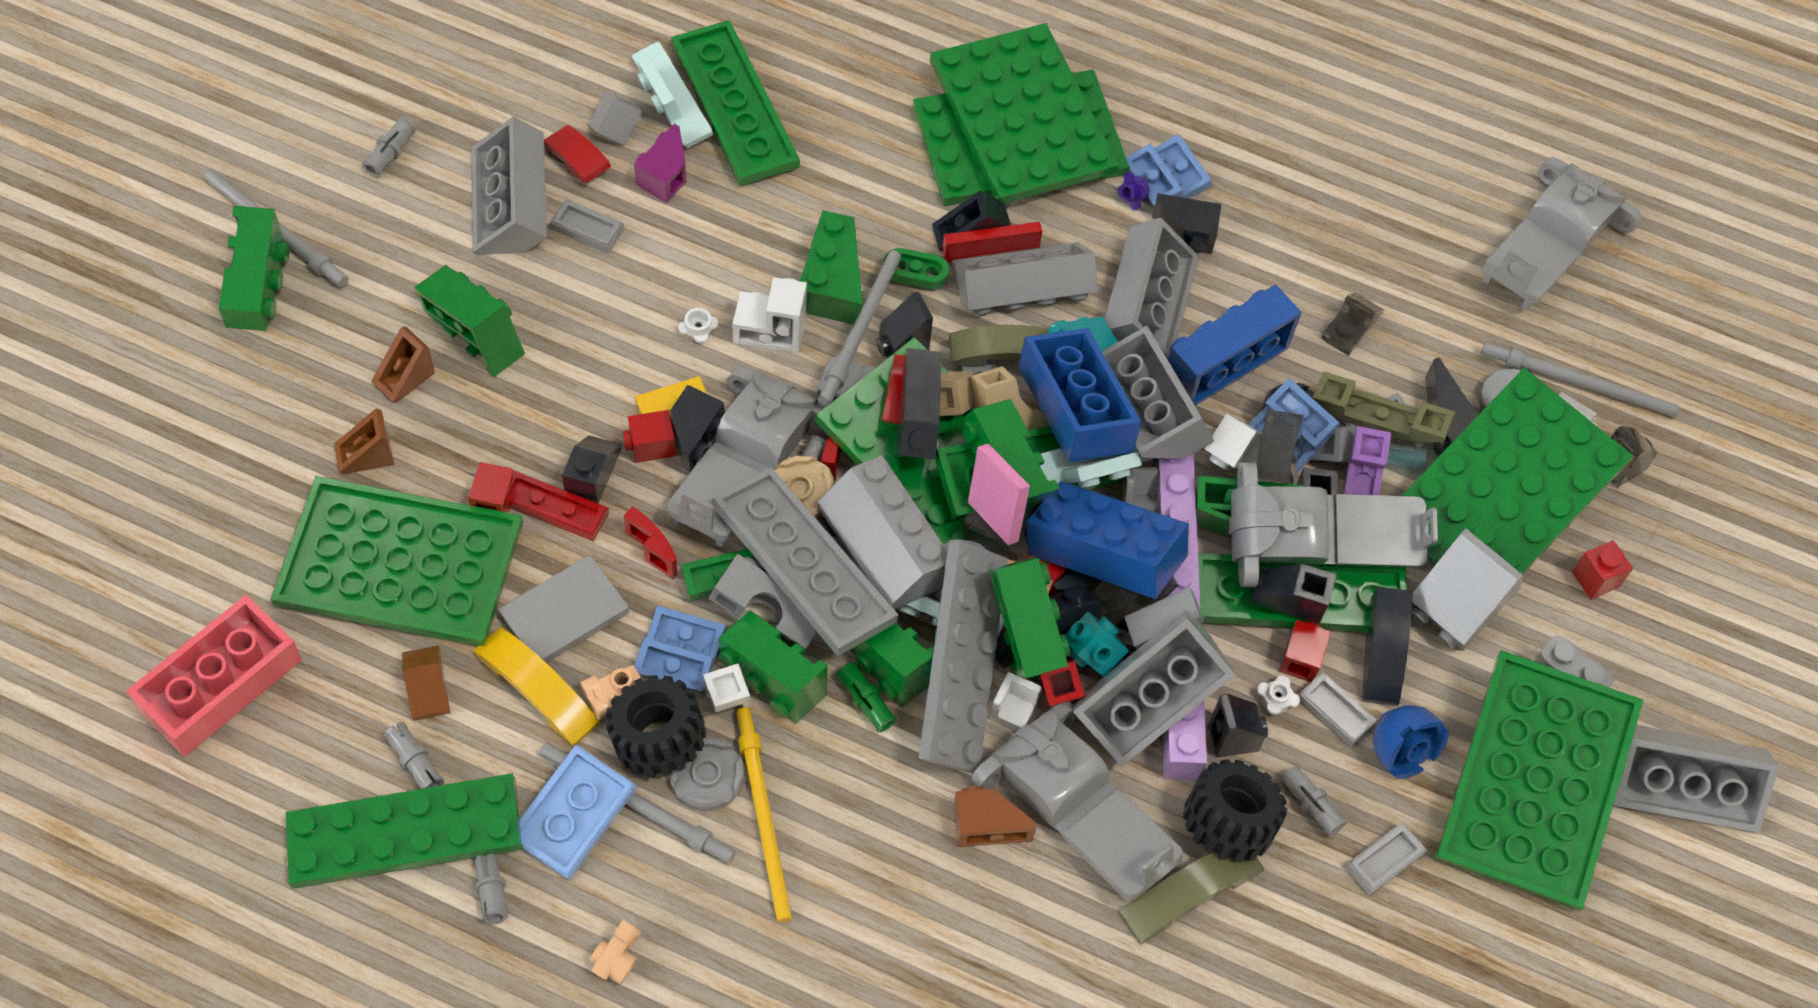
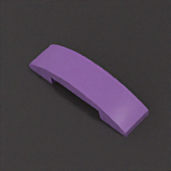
[1342,426,1392,495]

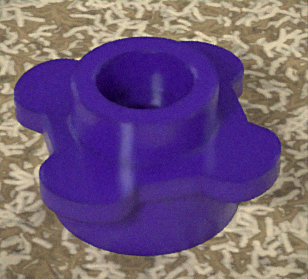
[1117,172,1150,210]

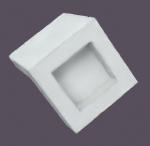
[703,664,750,713]
[990,672,1041,731]

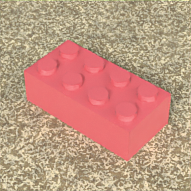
[126,595,302,757]

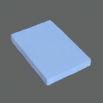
[520,744,637,881]

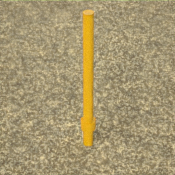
[736,707,792,923]

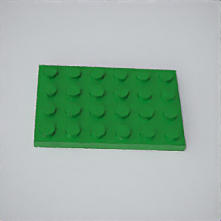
[930,23,1119,204]
[913,69,1129,206]
[814,337,998,547]
[1402,367,1633,575]
[270,476,523,646]
[1435,650,1644,911]

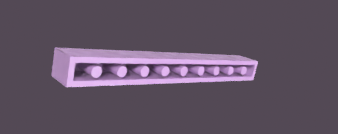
[1153,453,1207,780]

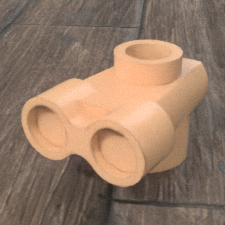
[579,665,643,720]
[590,919,642,985]

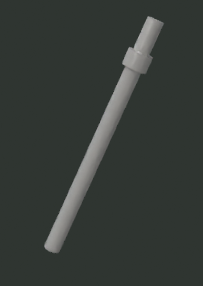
[204,169,349,287]
[818,251,901,407]
[1481,341,1679,418]
[539,742,736,864]

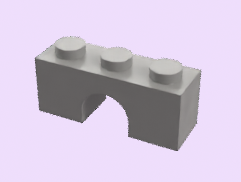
[708,554,817,650]

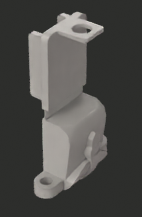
[1482,157,1642,311]
[667,366,828,547]
[1229,462,1438,587]
[972,701,1182,903]

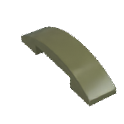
[949,325,1049,366]
[1312,371,1455,443]
[1119,852,1265,945]

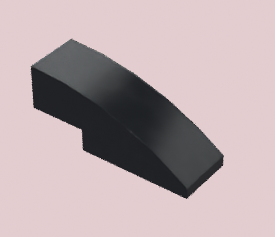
[1362,586,1413,706]

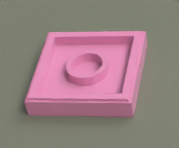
[968,444,1030,545]

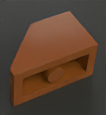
[953,786,1036,847]

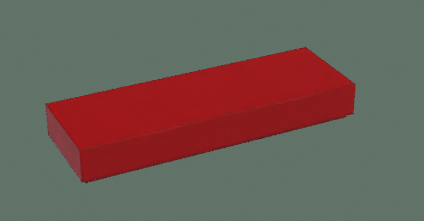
[942,222,1042,263]
[507,470,609,542]

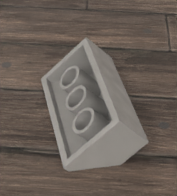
[472,116,547,255]
[1104,217,1198,358]
[952,242,1098,314]
[1102,326,1214,459]
[817,455,948,610]
[1073,609,1236,767]
[1613,725,1779,833]

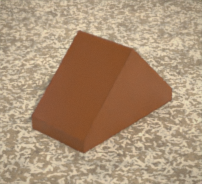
[371,326,435,403]
[334,409,394,474]
[402,645,450,721]

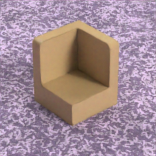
[939,371,975,416]

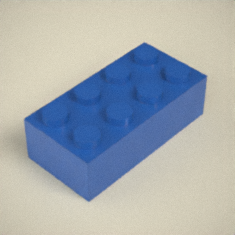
[1168,284,1302,406]
[1018,328,1141,463]
[1027,481,1189,599]

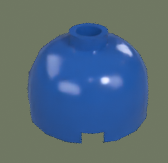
[1373,705,1449,778]

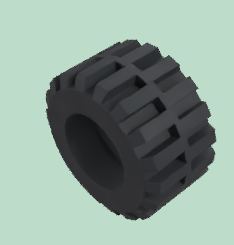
[605,675,706,778]
[1183,759,1287,862]

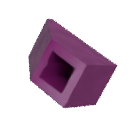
[634,123,686,203]

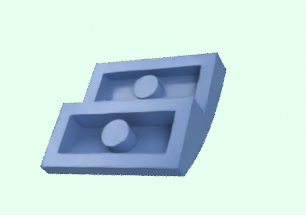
[1126,134,1212,206]
[1248,378,1340,478]
[635,605,727,693]

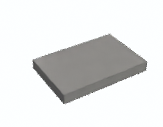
[498,555,630,663]

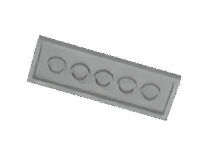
[712,467,898,657]
[919,540,1008,773]

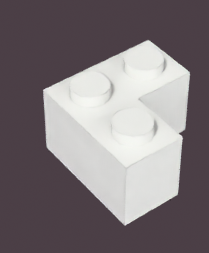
[732,277,807,353]
[1205,413,1294,482]

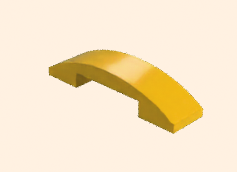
[473,627,600,748]

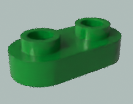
[884,248,949,289]

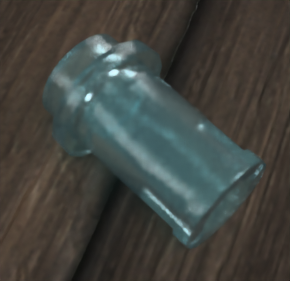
[1386,444,1427,471]

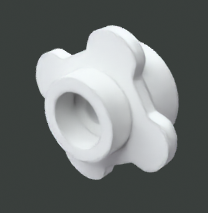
[678,308,718,343]
[1257,675,1300,715]

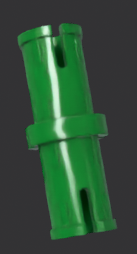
[836,662,897,733]

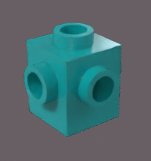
[1065,611,1129,677]

